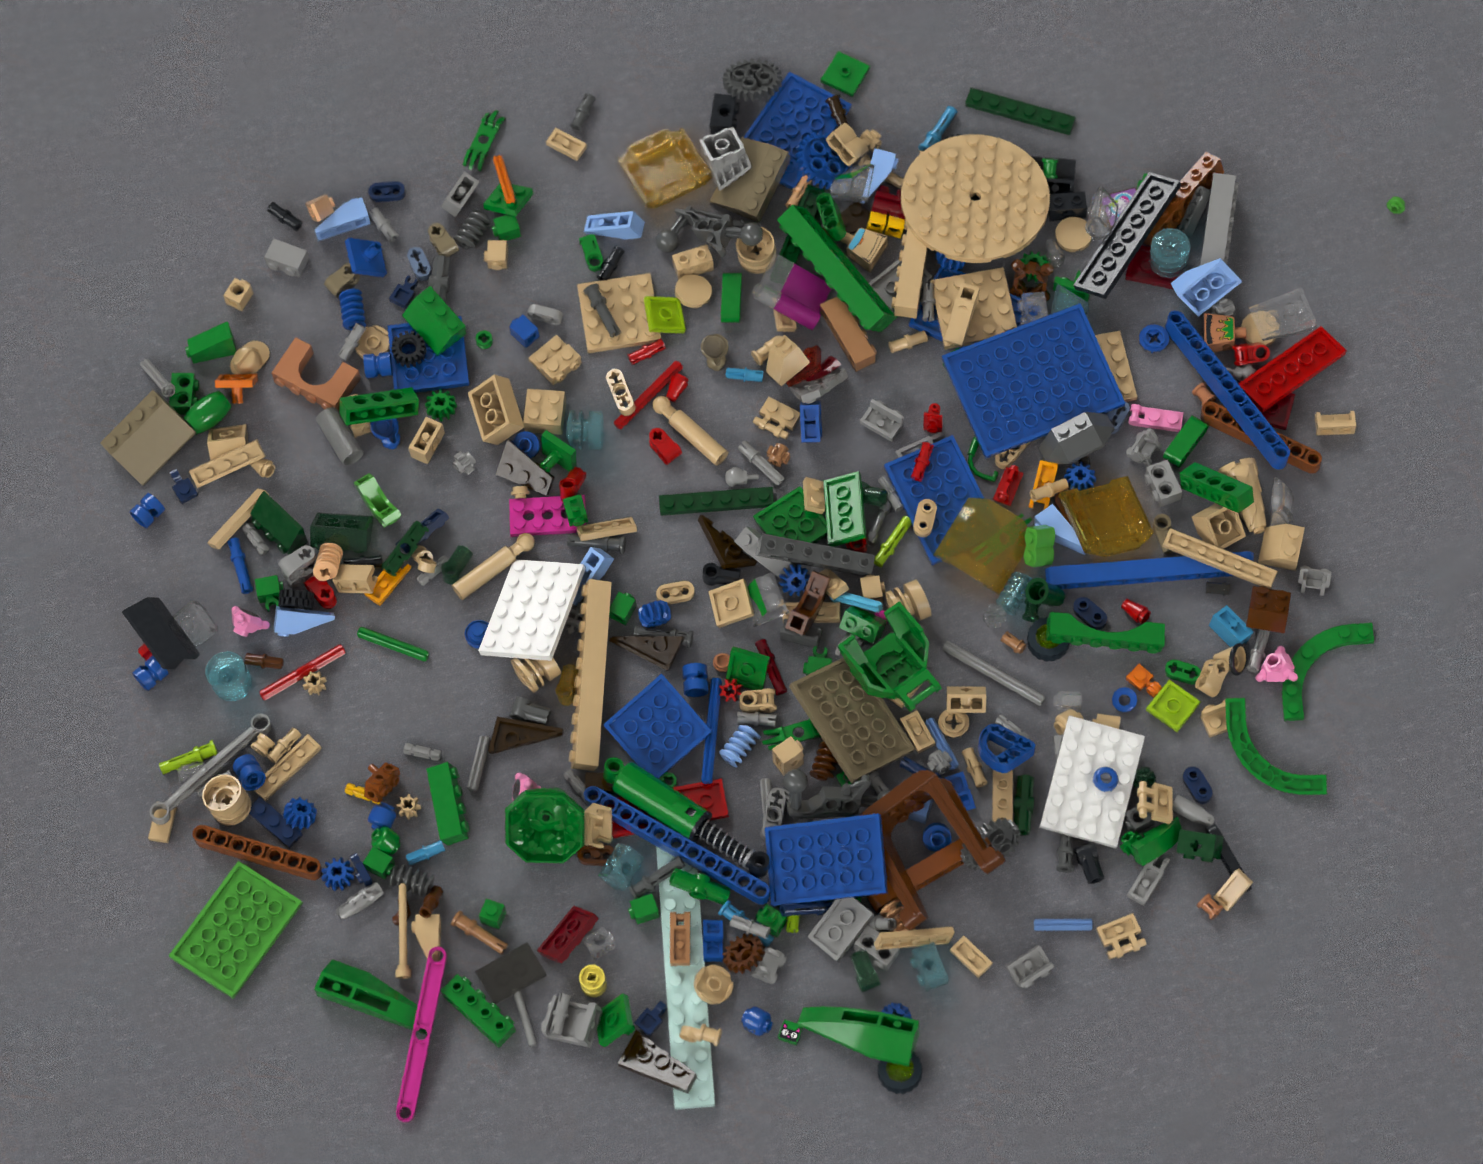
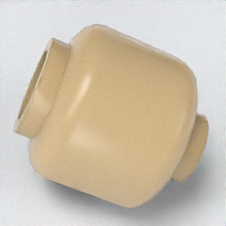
[1054,709,1084,735]

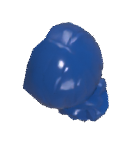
[371,418,401,449]

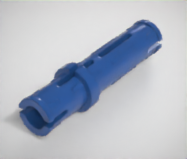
[227,538,254,594]

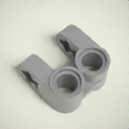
[278,545,316,588]

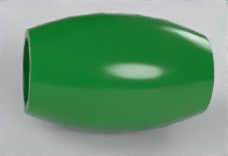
[183,391,231,435]

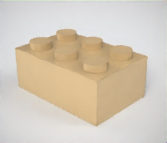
[468,375,524,445]

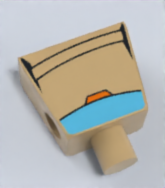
[841,228,888,272]

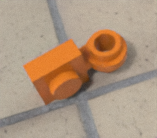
[1126,664,1162,697]

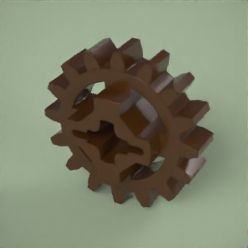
[722,933,765,974]

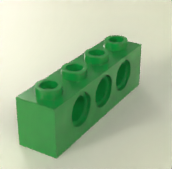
[339,387,419,426]
[1180,462,1254,513]

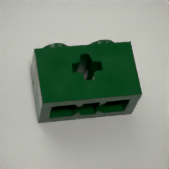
[1176,829,1224,863]

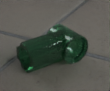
[862,481,888,506]
[441,545,473,584]
[850,950,881,993]

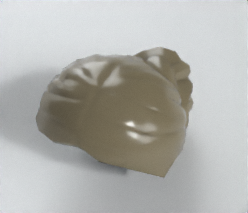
[700,334,728,371]

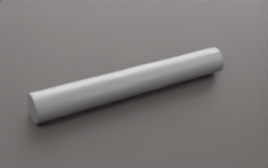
[513,989,537,1047]

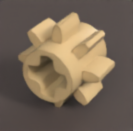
[860,129,882,152]
[303,671,327,696]
[396,794,421,820]

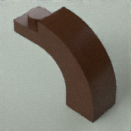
[785,570,831,635]

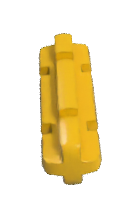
[345,783,380,804]

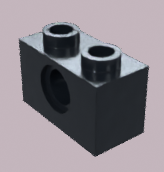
[710,93,740,135]
[1048,191,1087,222]

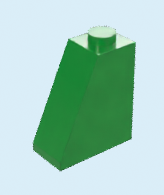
[185,322,236,364]

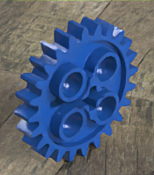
[795,131,853,190]

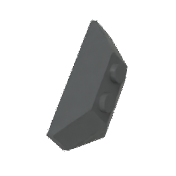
[1039,412,1115,464]

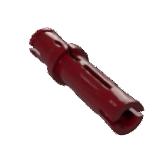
[755,639,787,696]

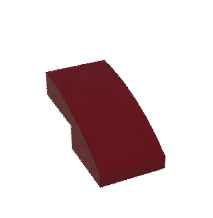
[799,355,841,382]

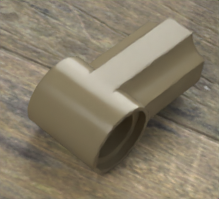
[1152,514,1174,554]

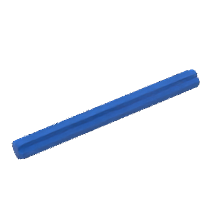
[701,678,722,784]

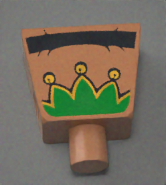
[1204,313,1246,353]

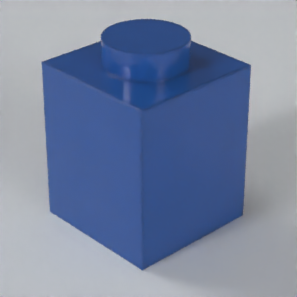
[509,315,540,348]

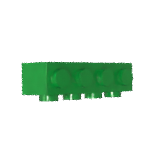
[426,762,470,846]
[440,974,516,1048]

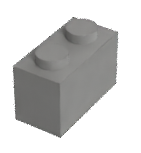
[440,171,479,217]
[264,239,309,277]

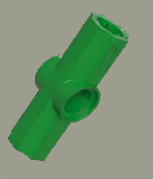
[669,868,730,905]

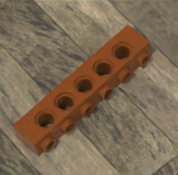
[1144,152,1224,249]

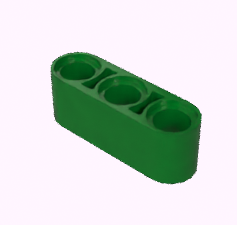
[816,193,846,241]
[721,272,742,323]
[1163,415,1209,468]

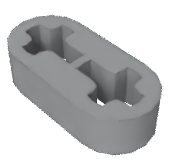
[527,304,563,325]

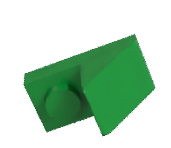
[1053,270,1090,302]

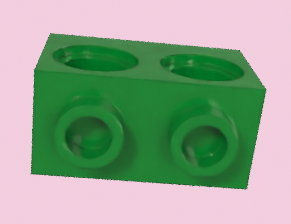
[169,373,200,415]

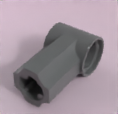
[510,697,551,725]

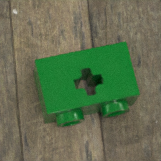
[839,606,887,643]

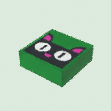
[778,1019,803,1046]

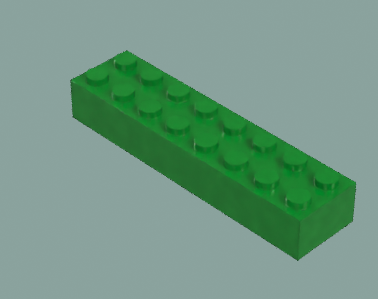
[777,205,897,332]

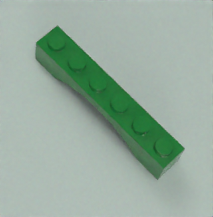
[1046,612,1165,654]

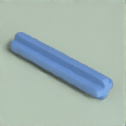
[925,717,959,770]
[1034,919,1093,931]

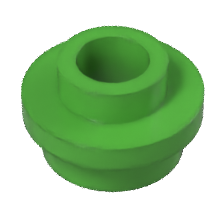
[1387,196,1405,214]

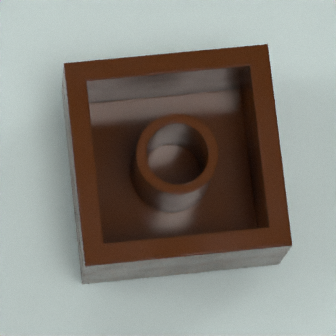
[1246,586,1291,633]

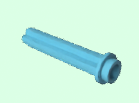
[829,592,883,613]

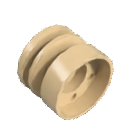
[736,227,777,274]
[885,579,932,621]
[511,658,561,693]
[202,774,252,826]

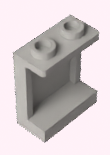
[541,995,603,1048]

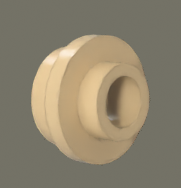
[511,486,530,499]

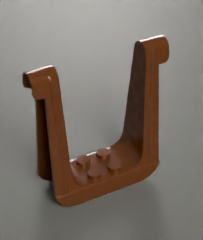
[860,770,1006,930]

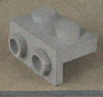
[860,399,904,442]
[1005,945,1055,988]

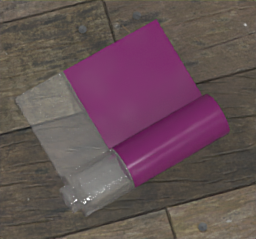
[752,253,831,331]

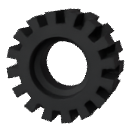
[391,331,427,368]
[278,589,314,610]

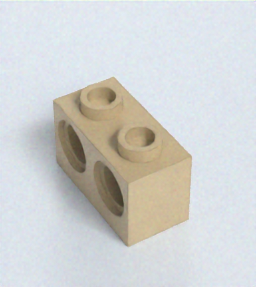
[672,245,714,280]

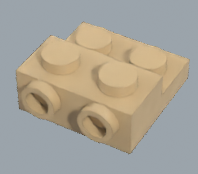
[529,335,582,386]

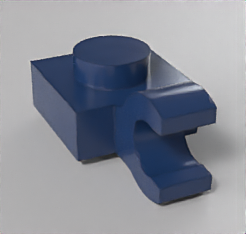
[170,469,198,504]
[634,1000,668,1037]

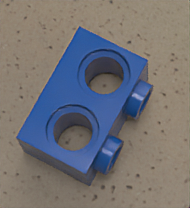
[800,400,822,442]

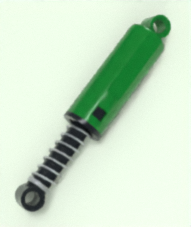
[603,757,770,878]

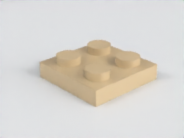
[708,579,754,628]

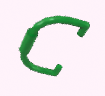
[967,436,998,482]

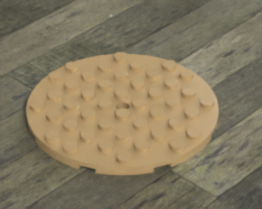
[901,134,1050,263]

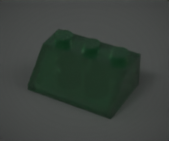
[310,512,373,553]

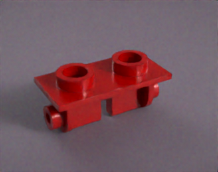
[923,403,943,433]
[993,465,1024,506]

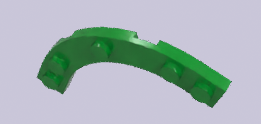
[1282,623,1374,721]
[1225,698,1327,795]

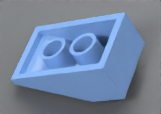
[1171,258,1242,317]

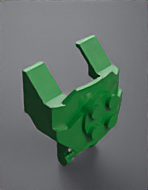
[838,601,942,712]

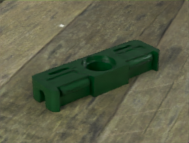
[381,521,429,577]

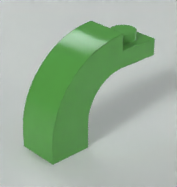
[353,473,402,528]

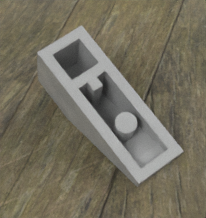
[734,527,794,579]

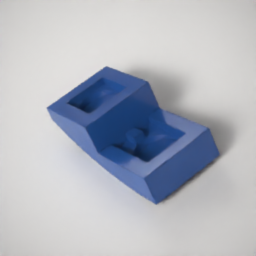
[944,772,976,811]
[703,920,723,962]

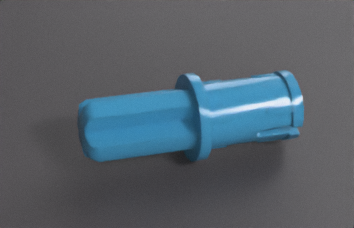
[726,367,763,382]
[406,840,445,865]

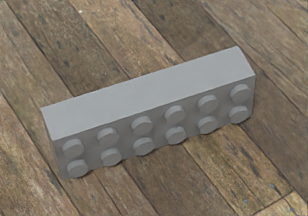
[1200,173,1239,266]

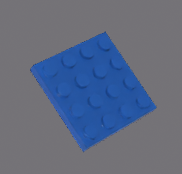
[388,316,470,393]
[603,673,713,779]

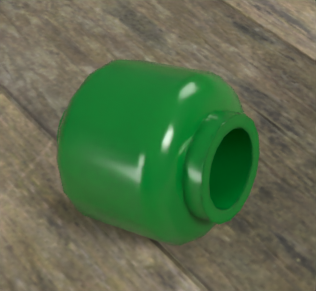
[371,826,401,855]

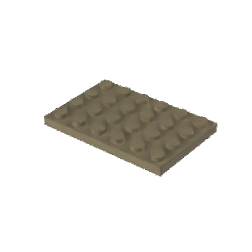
[789,657,915,783]

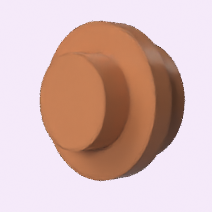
[713,653,730,672]

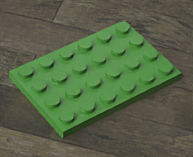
[169,861,303,999]

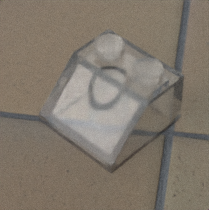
[1085,186,1119,240]

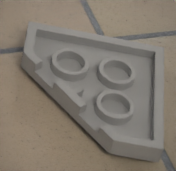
[790,367,848,404]

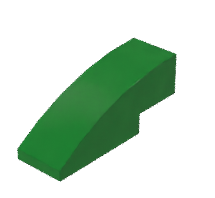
[1130,817,1182,866]

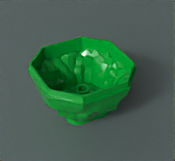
[505,787,584,863]

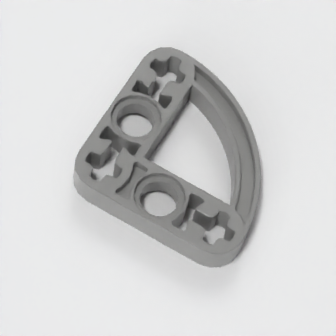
[760,788,815,842]

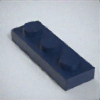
[395,508,449,554]
[249,797,303,849]

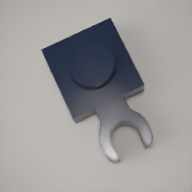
[389,275,418,309]
[350,853,373,887]

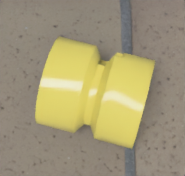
[579,965,607,997]

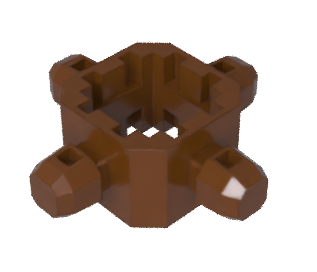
[1009,259,1054,303]

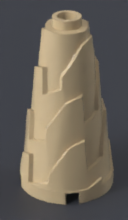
[1218,458,1267,534]

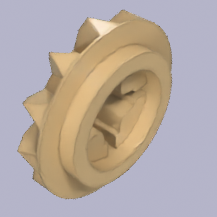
[938,709,969,738]

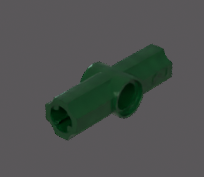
[1013,774,1034,836]

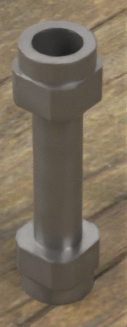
[865,501,892,546]

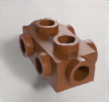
[364,762,400,803]

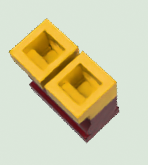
[866,185,905,238]

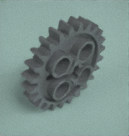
[723,58,782,101]
[960,818,1021,871]

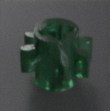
[1133,766,1156,788]

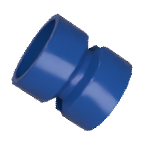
[363,352,393,379]
[129,493,165,529]
[132,655,169,691]
[682,663,709,697]
[233,754,266,791]

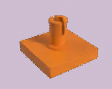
[215,374,258,404]

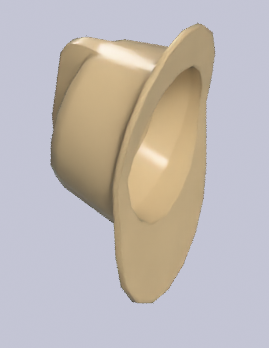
[230,341,270,374]

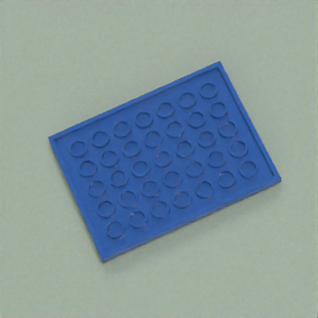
[941,303,1125,459]

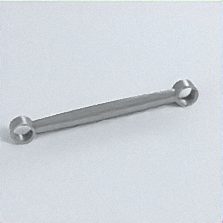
[150,713,271,825]

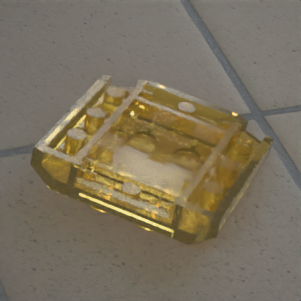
[618,128,712,208]
[1059,476,1154,557]
[934,498,1027,595]

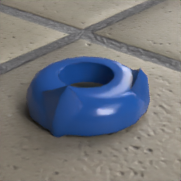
[1112,687,1137,712]
[1093,767,1118,792]

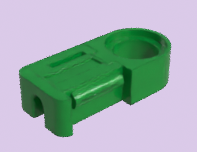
[579,234,604,272]

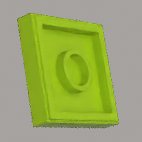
[644,296,686,334]
[1146,679,1201,733]

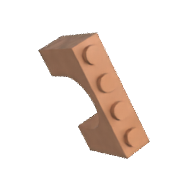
[272,337,361,411]

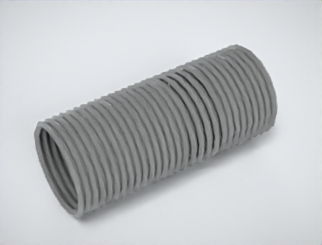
[316,407,363,465]

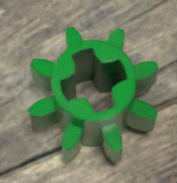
[1120,831,1143,856]

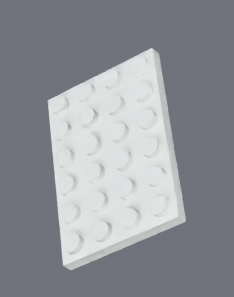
[478,560,586,661]
[1039,716,1145,848]

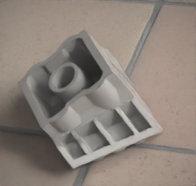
[699,127,752,191]

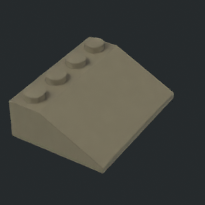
[710,137,791,222]
[100,390,196,486]

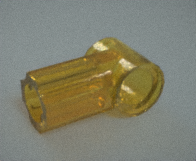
[555,664,578,706]

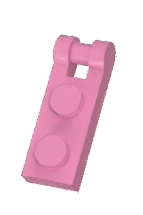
[1128,404,1184,432]

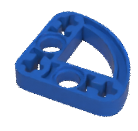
[978,724,1035,773]

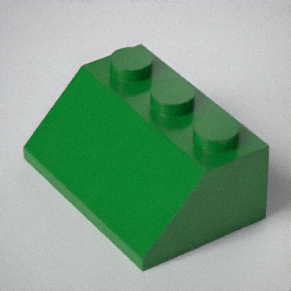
[402,286,467,356]

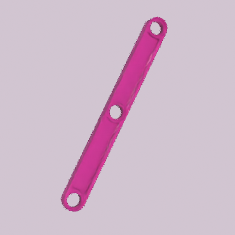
[396,947,447,1123]

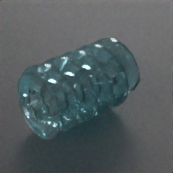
[996,572,1032,616]

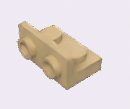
[1200,700,1227,738]

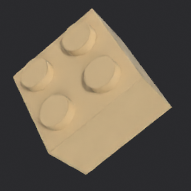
[523,389,566,435]

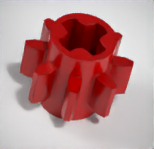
[719,678,743,702]

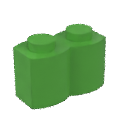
[1023,525,1055,567]

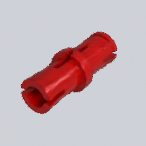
[627,338,666,365]
[910,442,934,482]

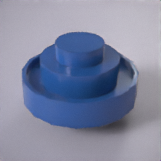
[513,431,541,458]
[465,620,489,649]
[923,823,952,852]

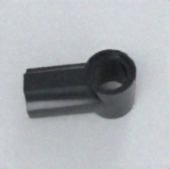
[702,563,741,585]
[1074,842,1104,884]

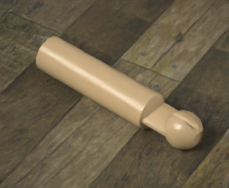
[653,396,728,466]
[451,533,535,600]

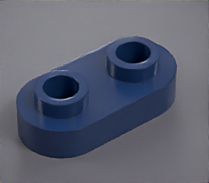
[368,181,406,202]
[1073,597,1107,630]
[1183,767,1213,804]

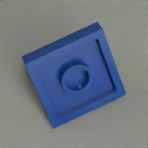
[345,238,387,277]

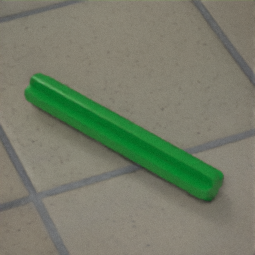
[357,627,429,661]

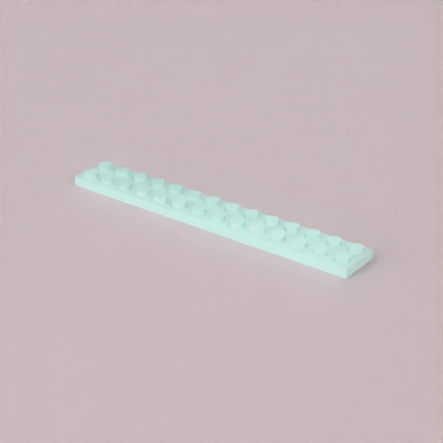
[656,842,715,1110]

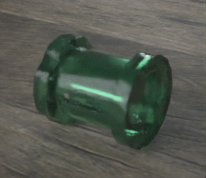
[1022,598,1041,622]

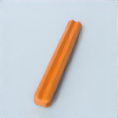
[493,155,516,204]

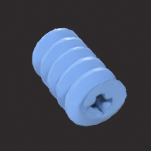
[719,725,761,768]

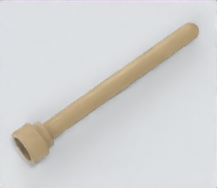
[395,883,411,979]

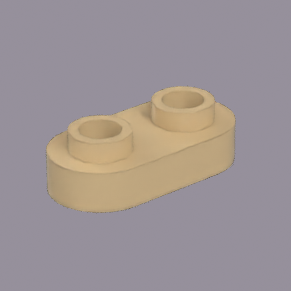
[913,499,937,537]
[656,581,695,605]

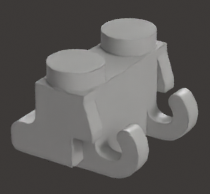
[1126,428,1162,466]
[1298,566,1332,596]
[751,946,786,985]

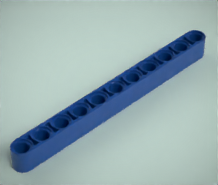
[1165,311,1290,470]
[1045,551,1255,589]
[584,786,770,905]

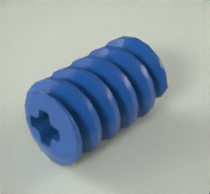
[339,289,366,331]

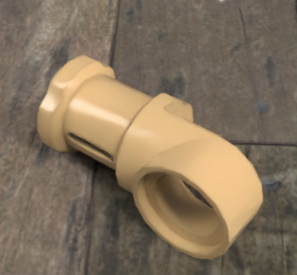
[751,336,782,366]
[411,545,437,573]
[679,1024,722,1046]

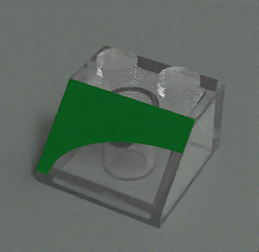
[831,164,874,203]
[748,572,790,627]

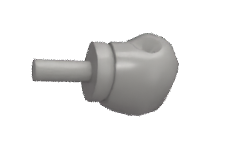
[1225,364,1256,382]
[725,467,759,487]

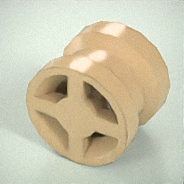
[251,733,275,757]

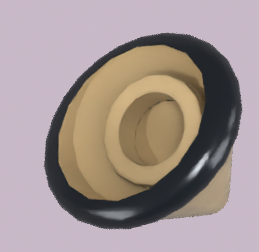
[1213,643,1247,676]

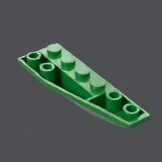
[314,959,427,1035]
[797,1007,919,1066]

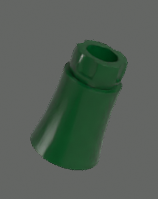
[1025,578,1066,606]

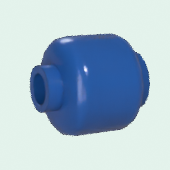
[368,802,397,830]
[742,1007,773,1036]

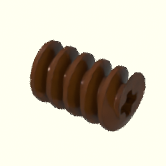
[809,738,839,781]

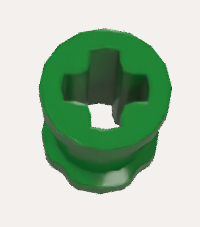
[1042,158,1059,178]

